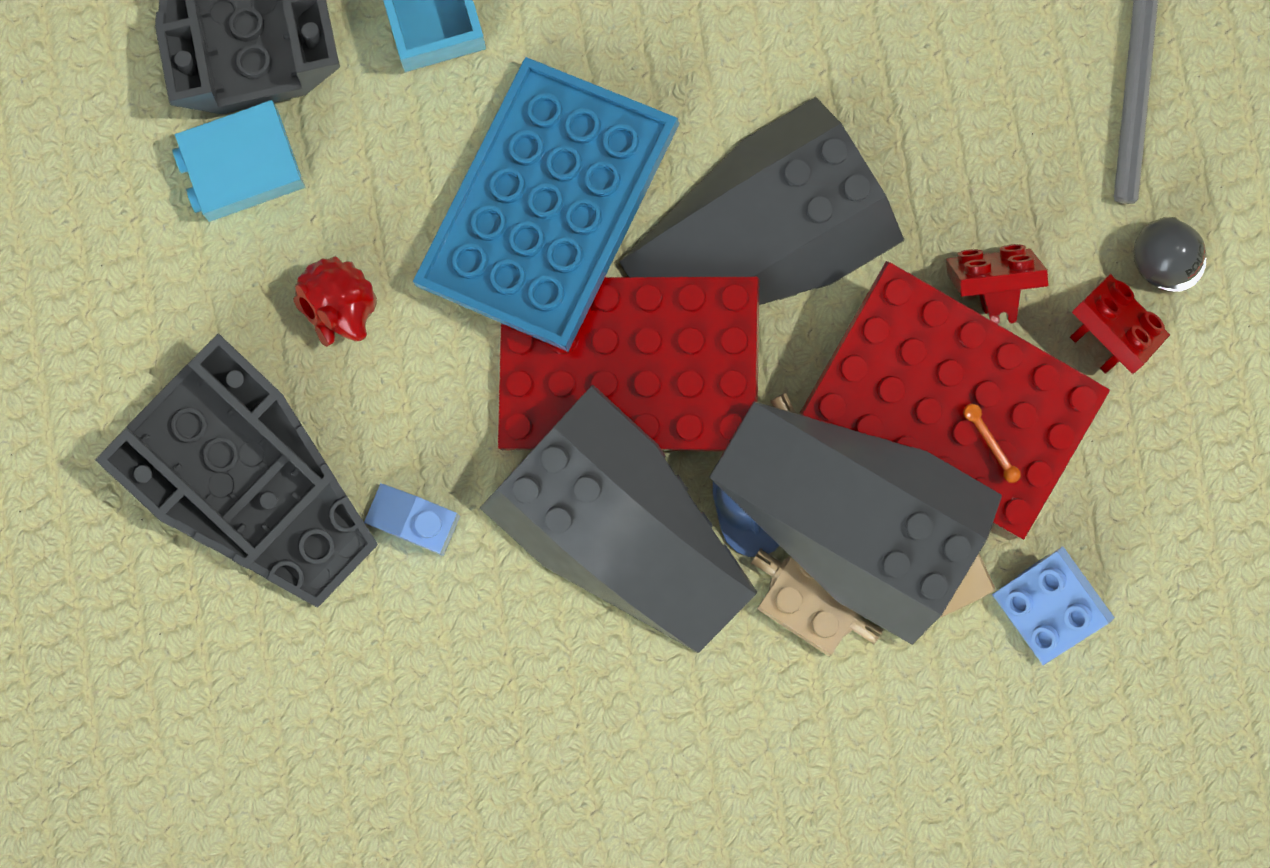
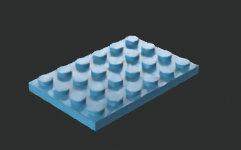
[413,57,680,352]

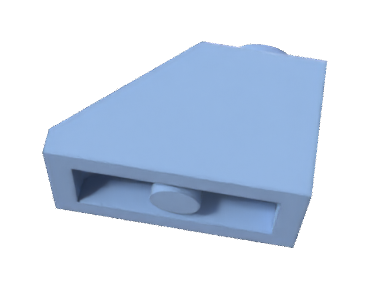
[364,483,460,556]

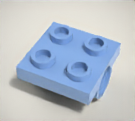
[992,546,1115,665]

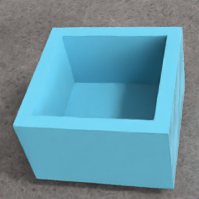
[383,0,486,72]

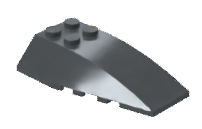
[155,0,340,114]
[620,97,904,305]
[95,333,378,608]
[480,385,757,653]
[709,401,1002,645]

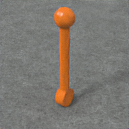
[963,404,1021,483]

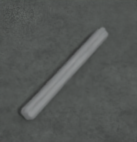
[1114,0,1158,204]

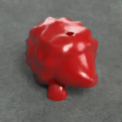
[293,256,377,347]

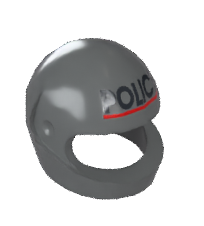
[1133,217,1206,291]

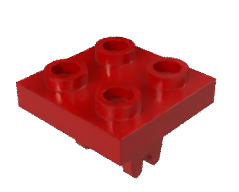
[946,244,1048,324]
[1069,274,1170,374]

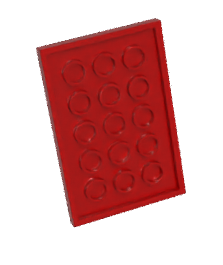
[799,261,1110,540]
[498,277,760,451]

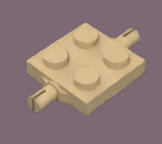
[751,548,884,657]

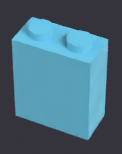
[172,100,306,222]

